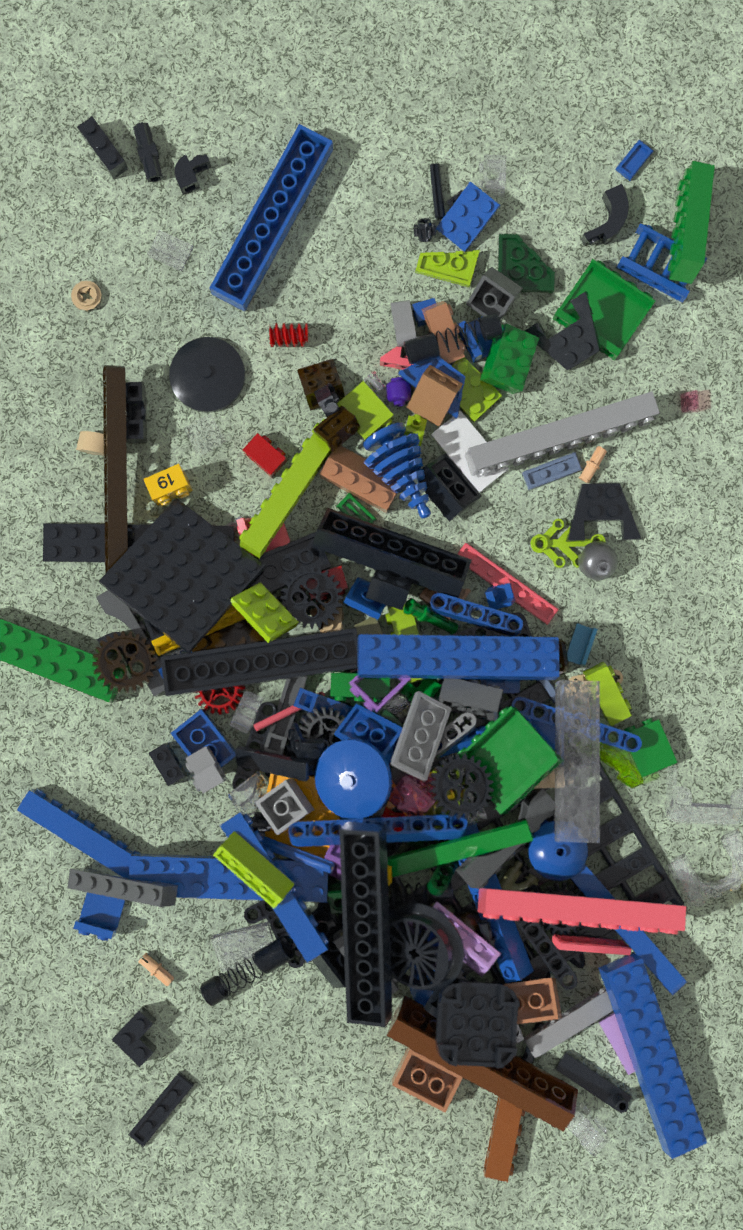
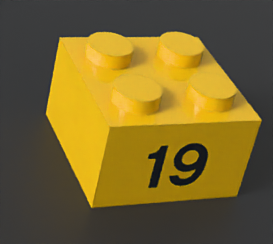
[143,464,193,507]

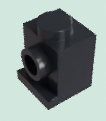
[314,382,340,417]

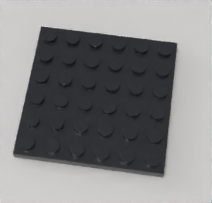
[99,498,265,654]

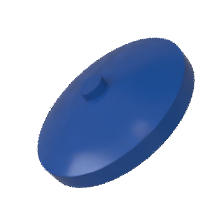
[315,739,392,819]

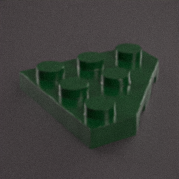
[498,234,555,293]

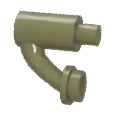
[499,860,539,891]

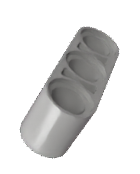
[391,300,416,347]

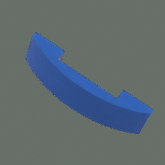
[293,688,353,720]

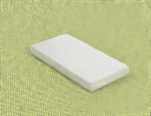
[431,411,509,493]

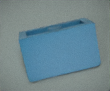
[567,623,598,666]

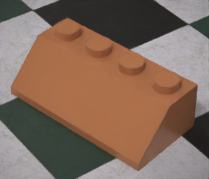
[319,446,398,513]

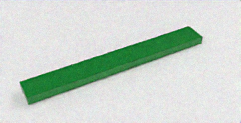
[387,820,533,877]

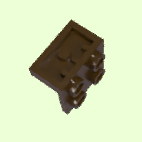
[297,359,345,411]

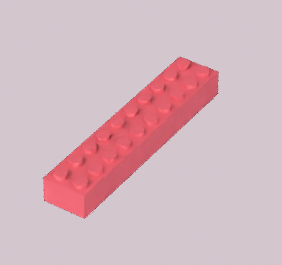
[478,888,686,934]

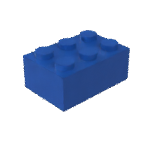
[171,709,236,768]

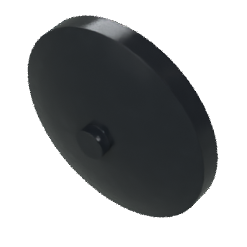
[169,337,245,413]

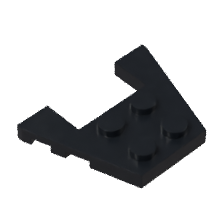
[525,291,601,371]
[566,483,641,542]

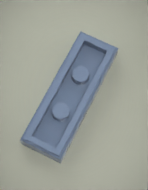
[522,452,582,490]

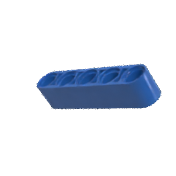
[430,593,523,636]

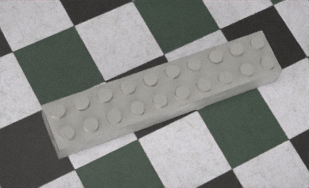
[465,391,660,477]

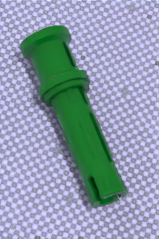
[403,598,458,635]

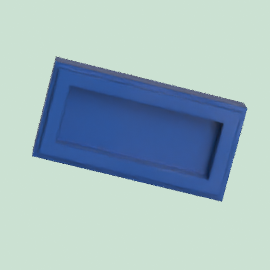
[615,140,654,181]

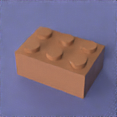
[392,1047,463,1113]

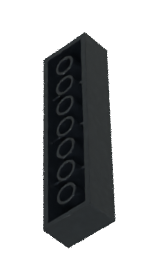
[312,508,472,598]

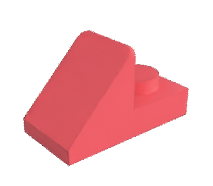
[380,346,413,370]

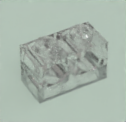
[229,690,265,734]

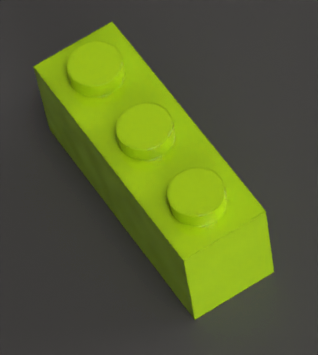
[583,662,632,726]

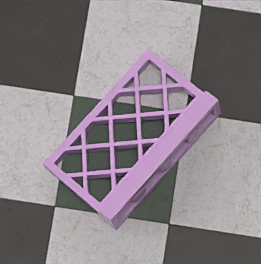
[422,902,501,977]

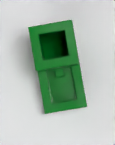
[398,678,442,705]

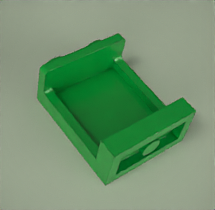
[624,717,678,778]

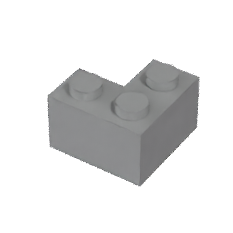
[185,746,228,794]

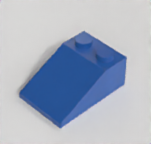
[334,704,403,766]

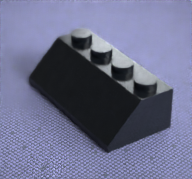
[306,902,346,988]

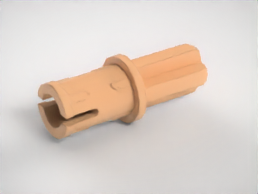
[578,446,607,484]
[138,952,174,986]

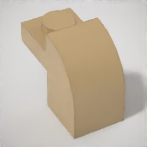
[76,431,104,456]

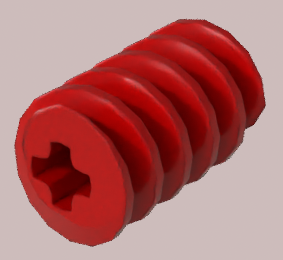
[269,323,308,347]

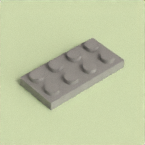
[390,691,451,781]

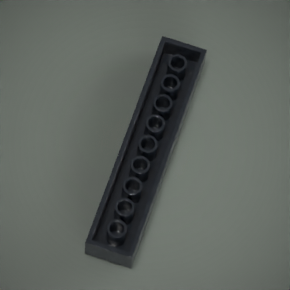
[160,628,358,697]
[339,822,393,1027]

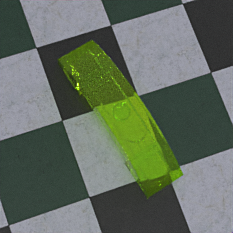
[571,739,644,789]

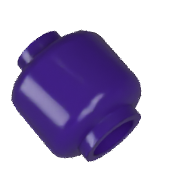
[386,377,411,407]

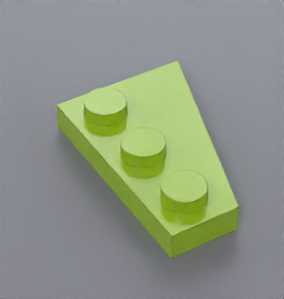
[415,250,480,288]

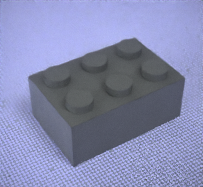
[439,679,503,721]

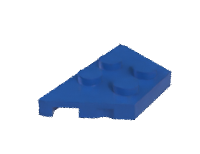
[398,356,465,419]

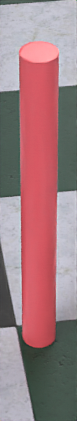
[253,691,325,731]

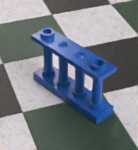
[616,223,707,303]

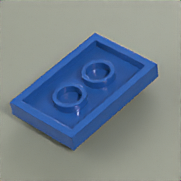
[436,181,501,252]

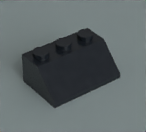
[420,453,482,522]

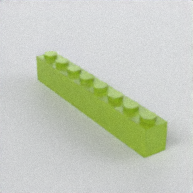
[239,419,332,559]

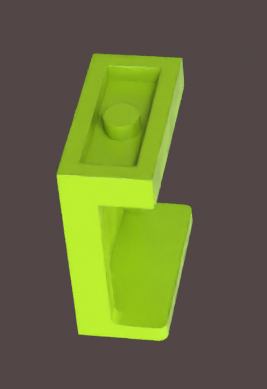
[338,381,394,441]

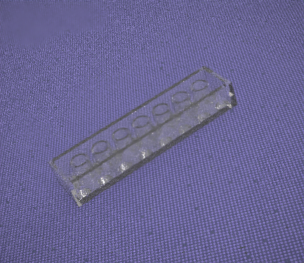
[555,680,600,843]

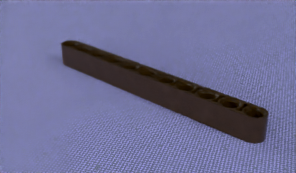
[103,365,128,573]

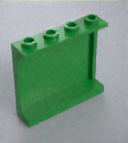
[552,259,656,361]
[457,706,564,815]

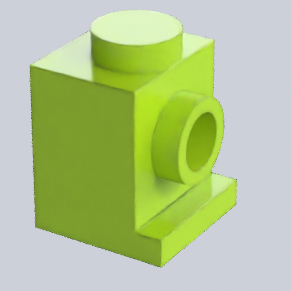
[404,414,427,446]

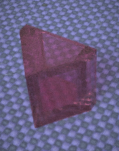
[681,390,699,413]

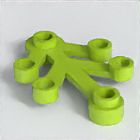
[530,519,606,568]

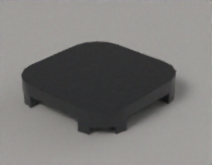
[435,981,520,1068]

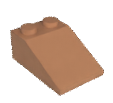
[504,978,562,1024]

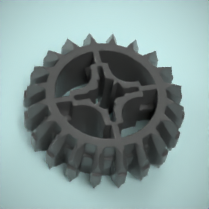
[299,707,345,752]

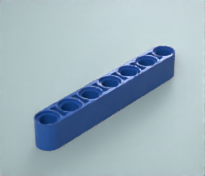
[510,697,642,752]

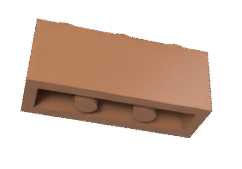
[421,301,466,364]

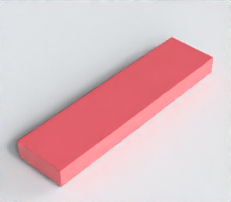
[551,934,632,955]

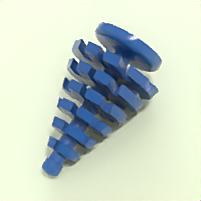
[363,422,431,519]

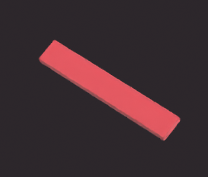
[458,543,559,625]

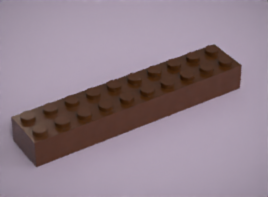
[387,996,578,1132]

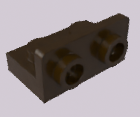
[313,405,360,452]

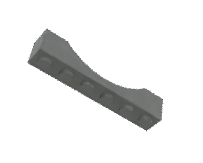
[96,590,165,697]
[263,676,308,755]
[456,788,558,889]
[67,868,178,907]

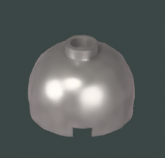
[578,541,618,581]

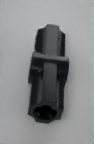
[133,122,163,183]

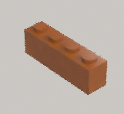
[483,1097,525,1182]

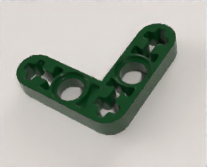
[408,828,459,896]

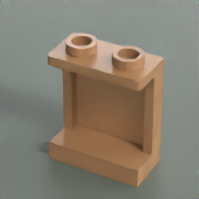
[407,365,463,426]

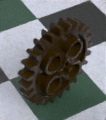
[92,631,157,694]

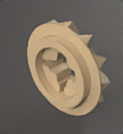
[71,281,102,311]

